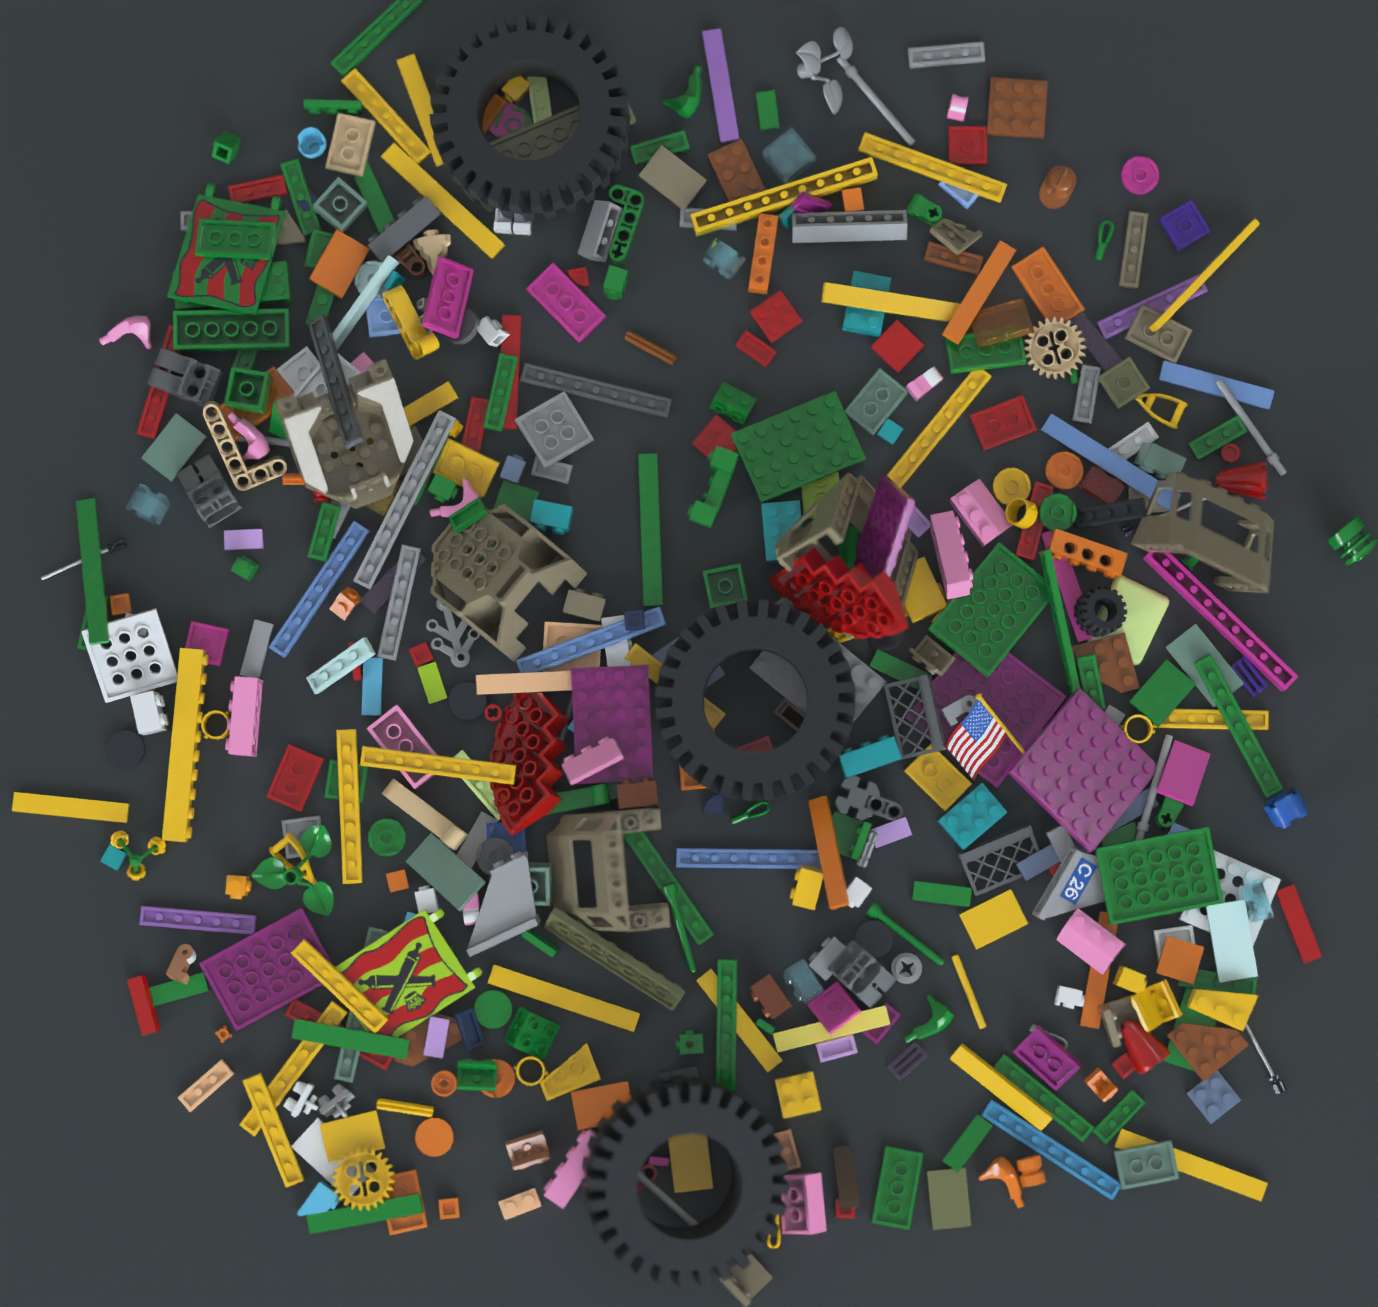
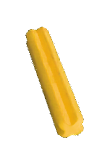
[377,1098,434,1117]

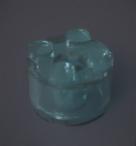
[702,237,746,280]
[125,484,170,526]

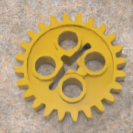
[332,1147,395,1211]

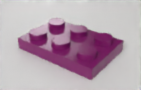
[1013,1025,1082,1091]

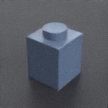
[500,454,527,485]

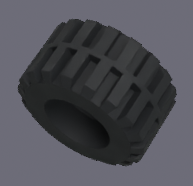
[1074,586,1127,637]

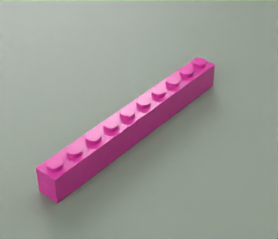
[1143,552,1299,692]

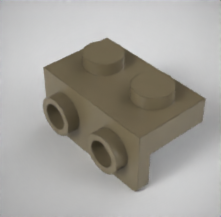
[909,635,956,677]

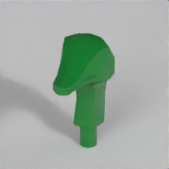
[663,66,702,119]
[904,994,954,1043]

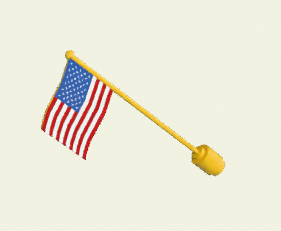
[946,693,1025,781]

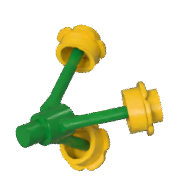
[110,830,166,881]

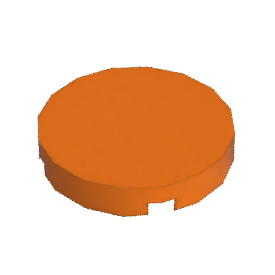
[1045,451,1084,490]
[481,1059,515,1098]
[415,1118,454,1157]

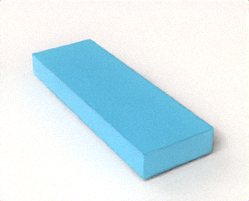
[362,658,383,716]

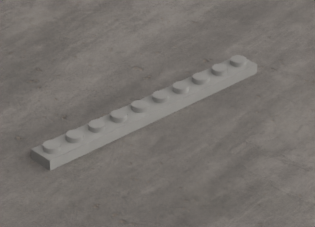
[353,410,456,590]

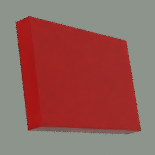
[969,395,1037,451]
[266,744,324,812]

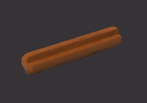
[624,330,677,365]

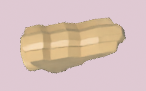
[413,230,451,275]

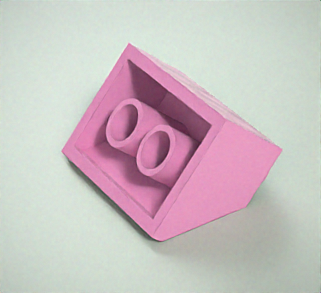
[949,479,1012,547]
[561,736,624,785]
[1056,909,1126,975]
[781,1173,827,1235]

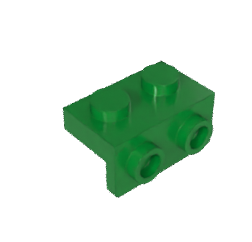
[710,382,757,425]
[457,1058,498,1091]

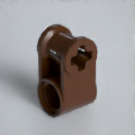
[393,242,427,279]

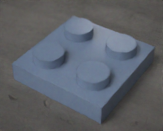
[1186,1070,1241,1124]

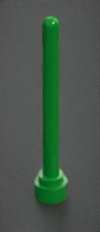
[661,882,696,973]
[866,901,944,966]

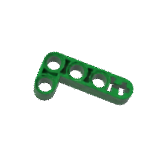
[609,185,645,265]
[546,784,611,815]

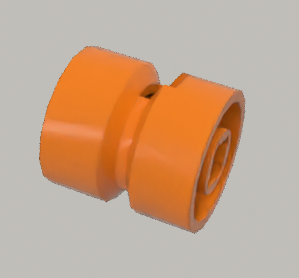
[431,1070,458,1097]
[1016,1155,1046,1187]

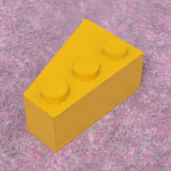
[1186,989,1258,1031]

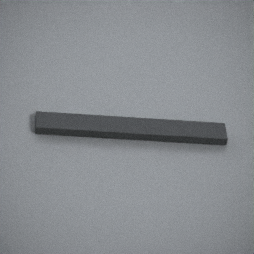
[308,315,363,449]
[520,363,672,418]

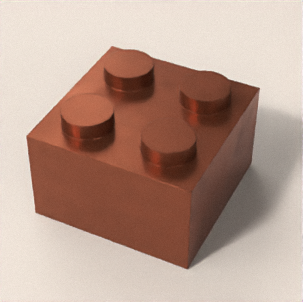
[617,778,658,809]
[749,973,792,1019]

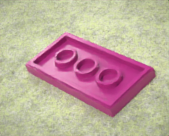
[422,256,474,339]
[526,263,606,343]

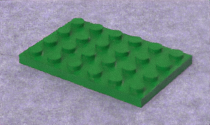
[730,391,866,504]
[928,542,1050,678]
[1095,827,1224,925]

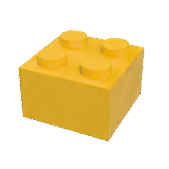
[775,1071,821,1119]

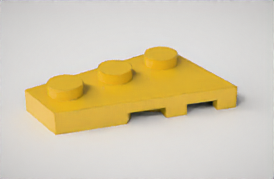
[540,1043,601,1101]

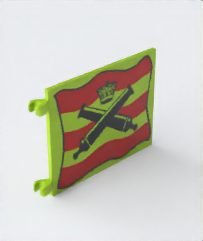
[335,909,482,1037]

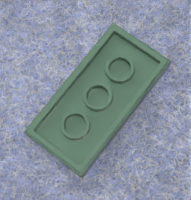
[1166,624,1244,707]
[406,833,486,911]

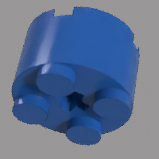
[1262,787,1308,829]

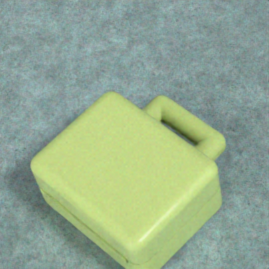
[1087,575,1169,665]

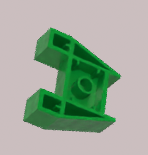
[687,446,739,528]

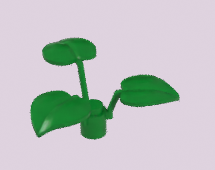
[251,824,334,916]

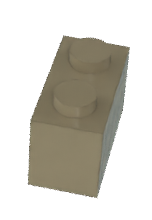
[563,588,606,623]

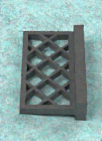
[884,674,947,760]
[957,823,1040,897]

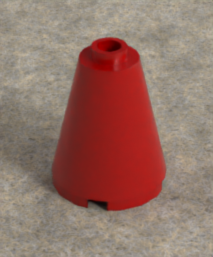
[1215,461,1267,500]
[1120,1019,1170,1074]

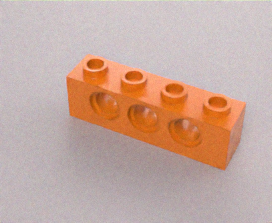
[748,213,778,295]
[1046,529,1128,579]

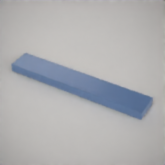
[1158,361,1274,410]

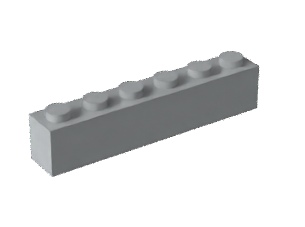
[792,210,907,243]

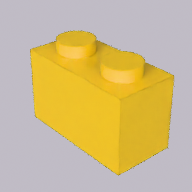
[790,864,823,910]
[1112,966,1147,994]

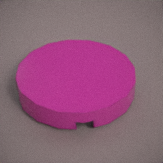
[489,102,524,138]
[1121,156,1159,195]

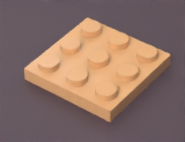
[542,622,602,672]

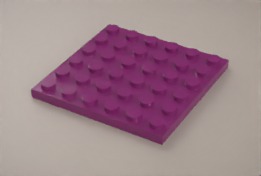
[905,652,1067,788]
[1008,688,1157,852]

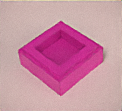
[649,1155,669,1166]

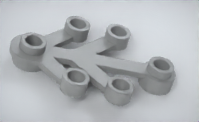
[426,599,480,668]

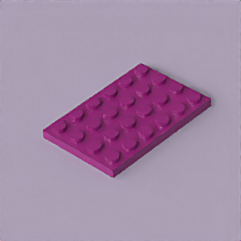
[854,475,915,579]
[571,665,653,784]
[199,908,335,1031]

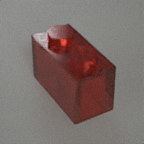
[1078,466,1125,504]

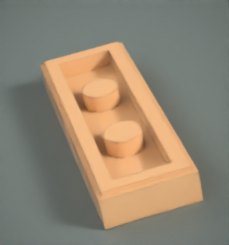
[178,1059,235,1112]

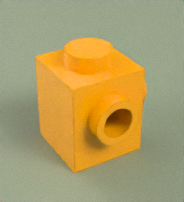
[225,875,252,899]

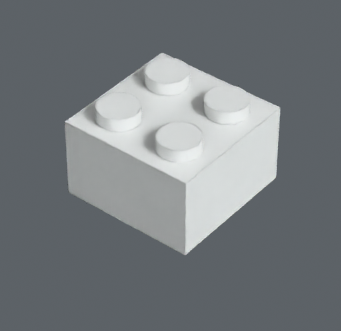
[130,691,169,735]

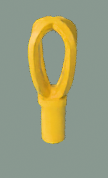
[766,1215,781,1249]

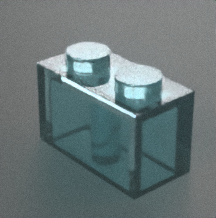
[1239,879,1274,922]
[783,958,824,1003]

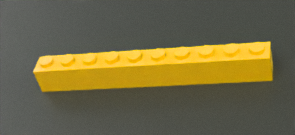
[690,157,878,237]
[162,648,209,842]

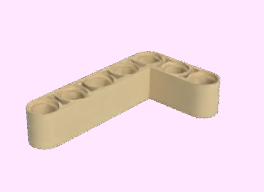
[203,401,287,491]
[382,778,468,850]

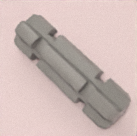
[857,830,878,867]

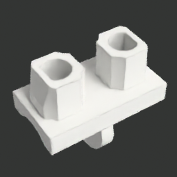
[284,1081,319,1118]

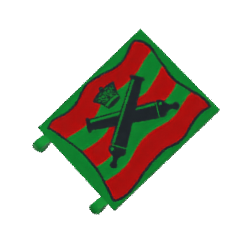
[167,183,286,315]

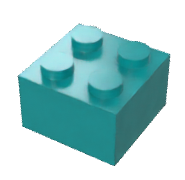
[530,499,573,535]

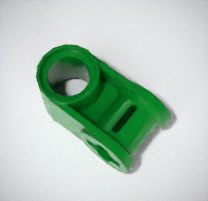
[905,193,942,226]
[1155,796,1184,829]

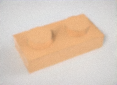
[498,1188,542,1220]

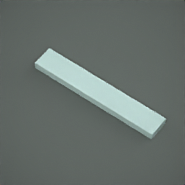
[332,255,400,350]

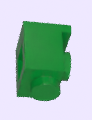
[231,556,260,582]

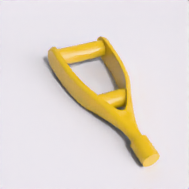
[1135,393,1188,429]
[269,833,317,885]

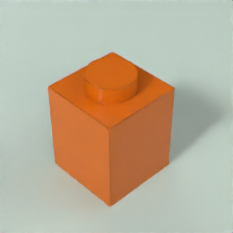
[841,187,864,212]

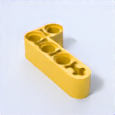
[383,285,439,360]

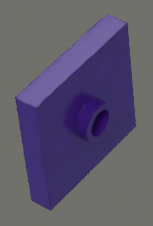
[1158,199,1211,252]

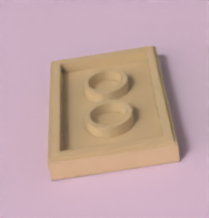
[325,113,376,177]

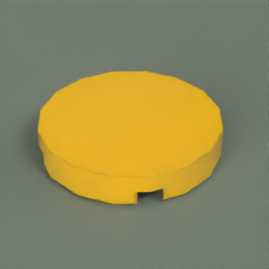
[993,468,1031,505]

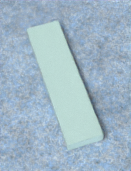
[306,637,376,694]

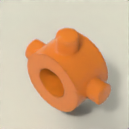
[215,1026,232,1043]

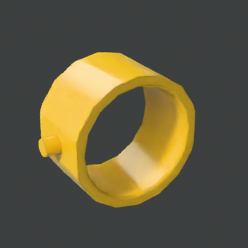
[1005,497,1038,529]
[201,710,231,740]
[1120,714,1155,744]
[514,1056,548,1086]

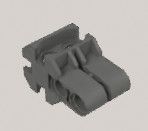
[147,348,223,409]
[176,454,242,528]
[834,776,903,821]
[827,940,897,1009]

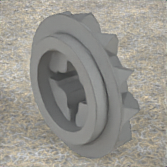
[891,953,922,984]

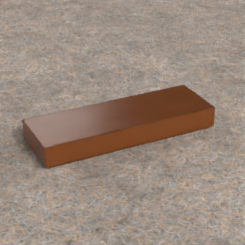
[923,241,984,276]

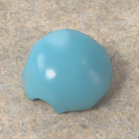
[298,127,327,159]

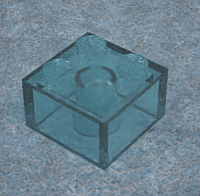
[762,128,816,184]

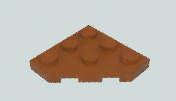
[1071,633,1140,693]
[394,1013,462,1067]
[1166,1023,1249,1081]

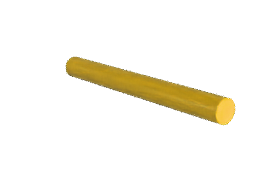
[951,954,987,1029]

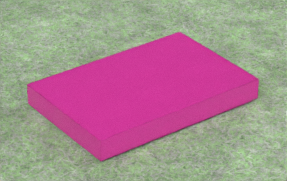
[1156,740,1211,806]

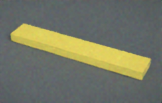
[773,1005,890,1052]

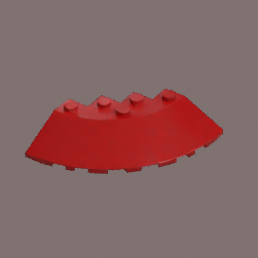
[769,547,909,639]
[490,692,570,836]

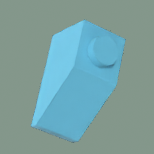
[297,1180,340,1216]

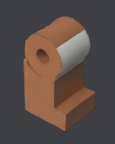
[166,944,196,985]

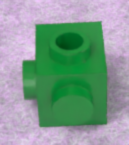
[212,131,241,164]
[428,473,459,503]
[676,1030,703,1054]

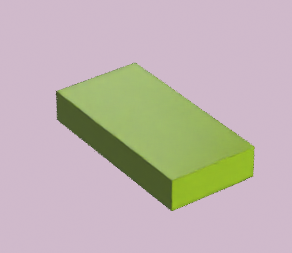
[417,662,448,704]

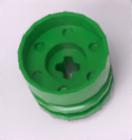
[1327,515,1378,566]

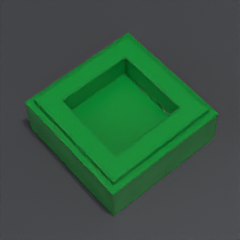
[755,1018,775,1035]

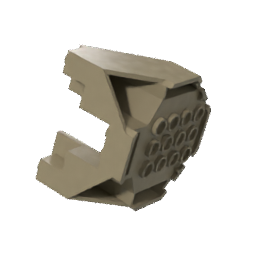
[276,359,414,509]
[431,504,587,662]

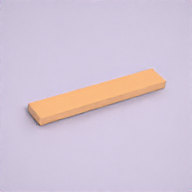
[476,671,572,695]

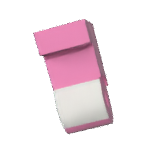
[947,94,969,122]
[906,366,944,401]
[463,892,480,926]

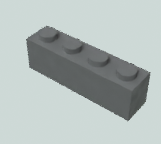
[367,196,441,263]

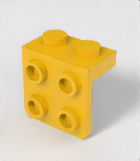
[1131,979,1182,1032]

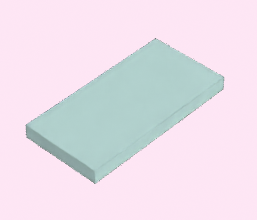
[1206,899,1258,983]

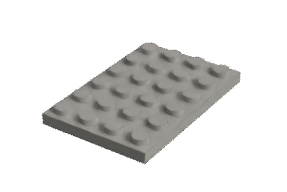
[749,610,886,722]

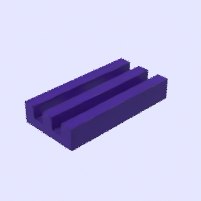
[1231,656,1268,698]

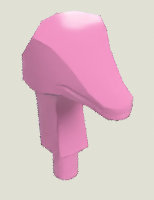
[99,315,152,349]
[227,412,270,461]
[430,478,482,517]

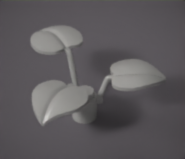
[796,27,853,115]

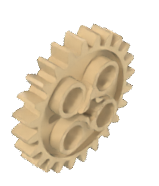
[1024,317,1087,379]

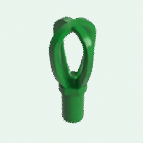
[1095,220,1114,261]
[731,800,770,824]

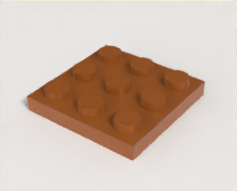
[987,77,1048,139]

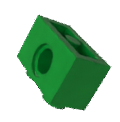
[603,265,629,300]

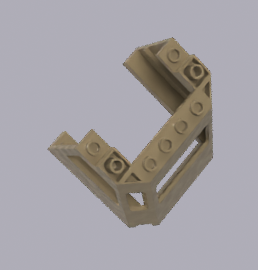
[1131,471,1274,593]
[775,473,919,639]
[546,806,670,931]

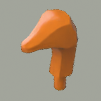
[978,1156,1024,1208]

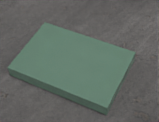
[845,368,909,436]
[141,413,207,482]
[1114,1140,1179,1190]

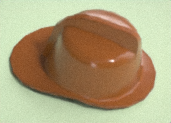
[1039,166,1077,209]

